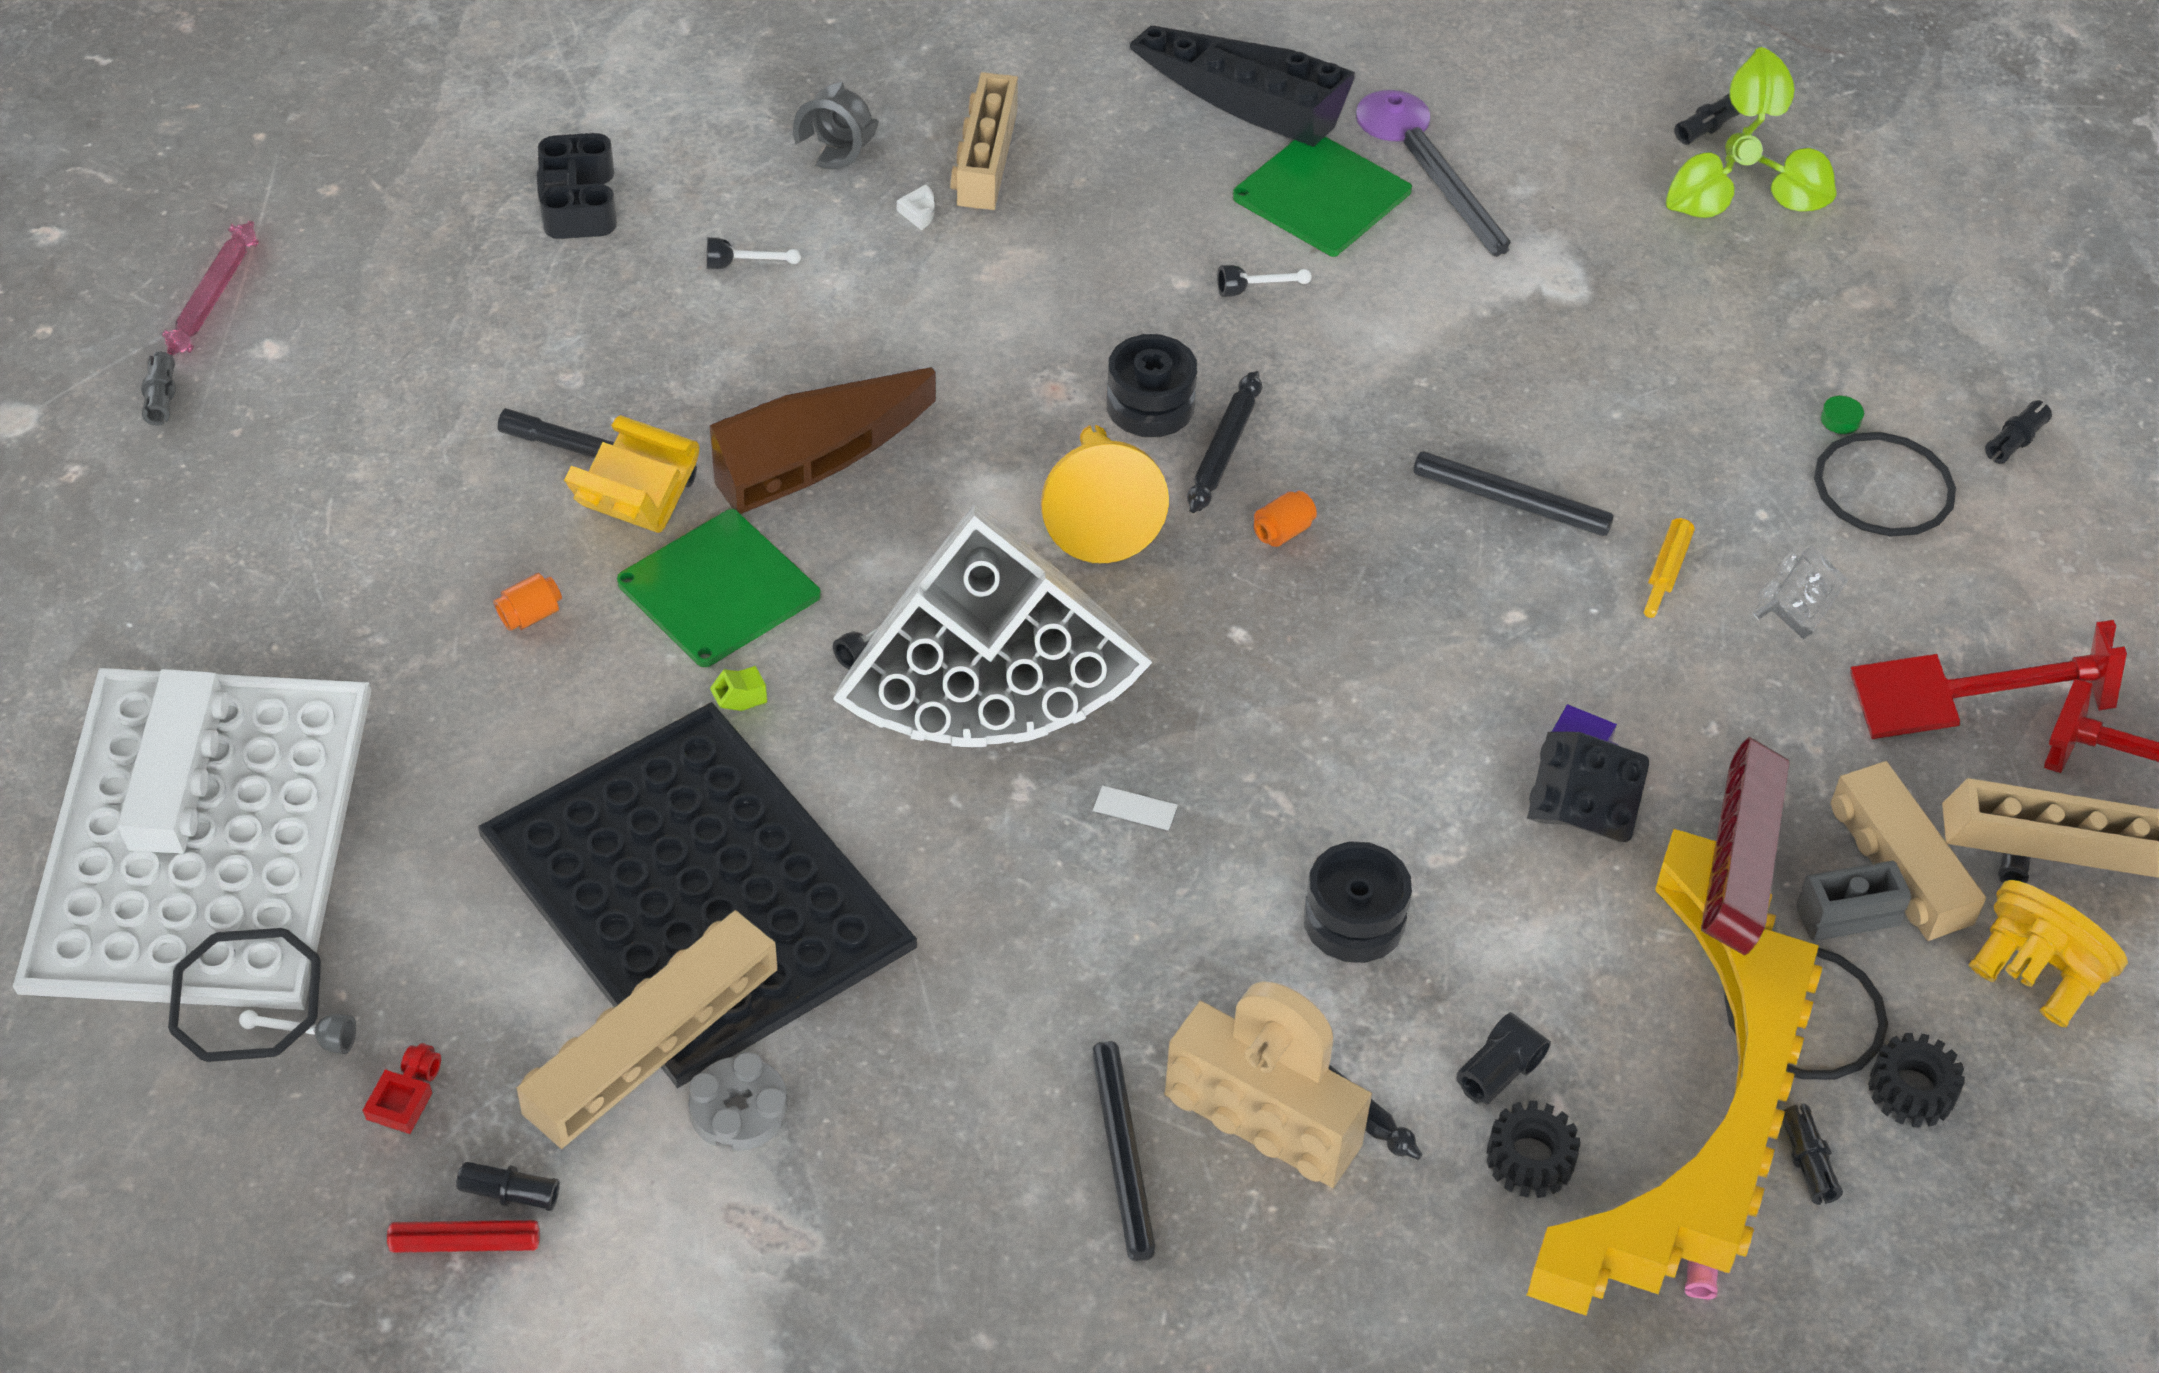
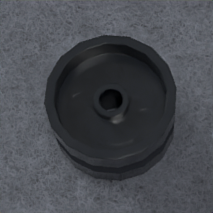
[1107,334,1197,437]
[1304,841,1412,963]

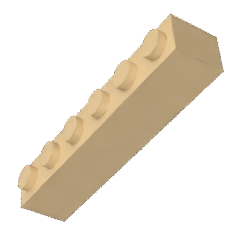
[1942,778,2159,878]
[516,910,777,1149]

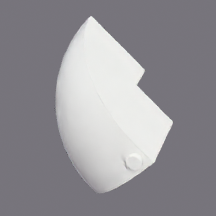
[833,503,1152,747]

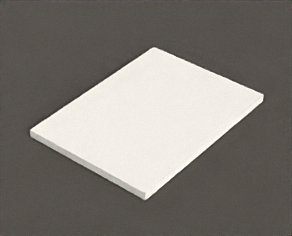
[13,668,371,1010]

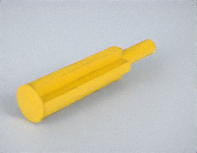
[1644,518,1695,618]

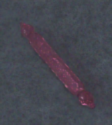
[161,221,259,356]

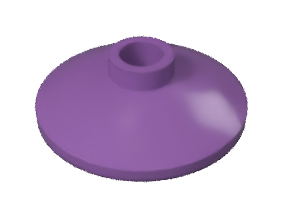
[1356,90,1430,141]

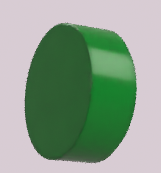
[1821,396,1864,434]

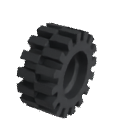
[1868,1033,1965,1128]
[1486,1101,1581,1198]

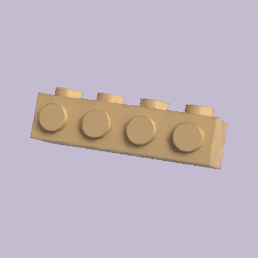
[950,72,1018,210]
[1830,761,1986,941]

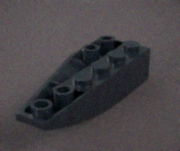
[1130,25,1355,147]

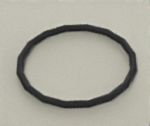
[1814,432,1956,537]
[1724,948,1888,1080]

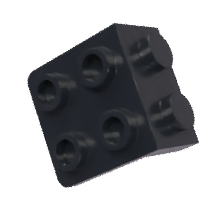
[1527,732,1649,842]

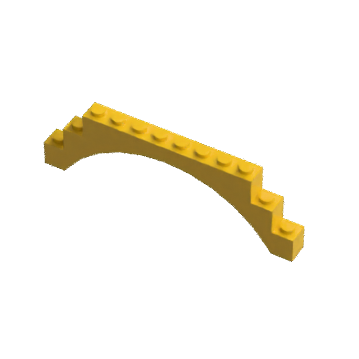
[1527,829,1823,1316]

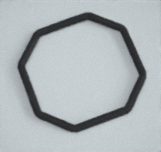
[168,928,321,1062]

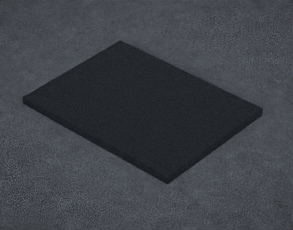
[478,702,917,1089]

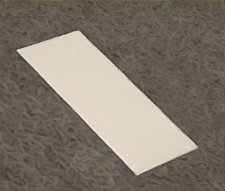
[1093,785,1178,831]

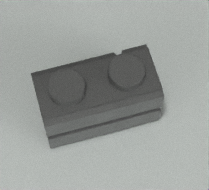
[1796,860,1911,941]

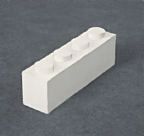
[117,669,229,854]

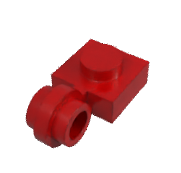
[362,1043,441,1134]

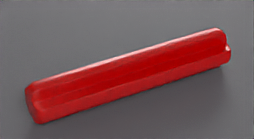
[387,1220,540,1253]

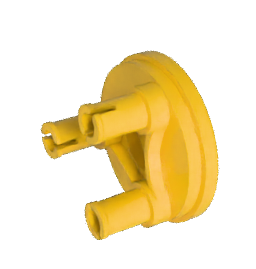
[1041,425,1169,563]
[1968,880,2128,1028]

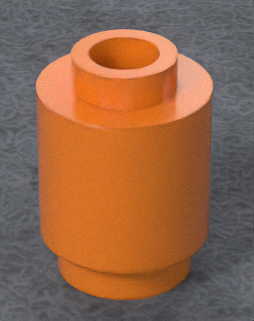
[1254,491,1317,547]
[493,573,562,631]

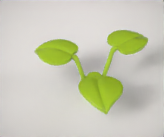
[1666,47,1837,218]

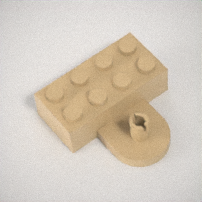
[1164,982,1372,1188]

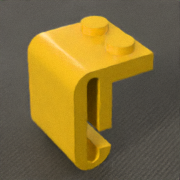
[564,415,699,533]

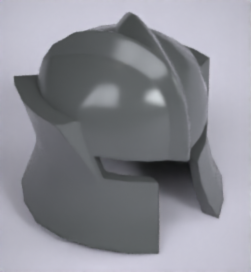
[793,82,879,169]

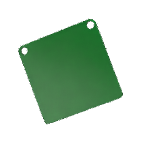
[1233,136,1412,257]
[617,509,821,667]

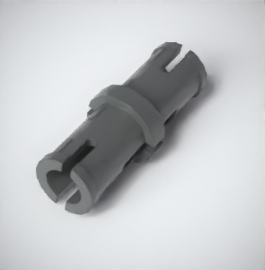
[141,352,176,426]

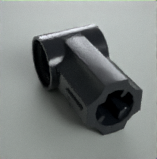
[1456,1012,1551,1105]

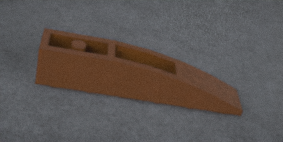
[710,367,936,514]

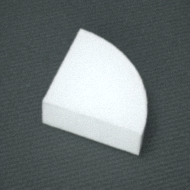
[897,184,935,230]

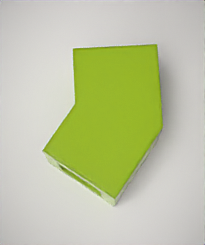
[710,665,767,711]

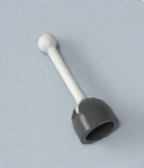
[239,1010,356,1054]

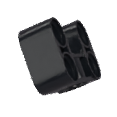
[537,133,617,239]

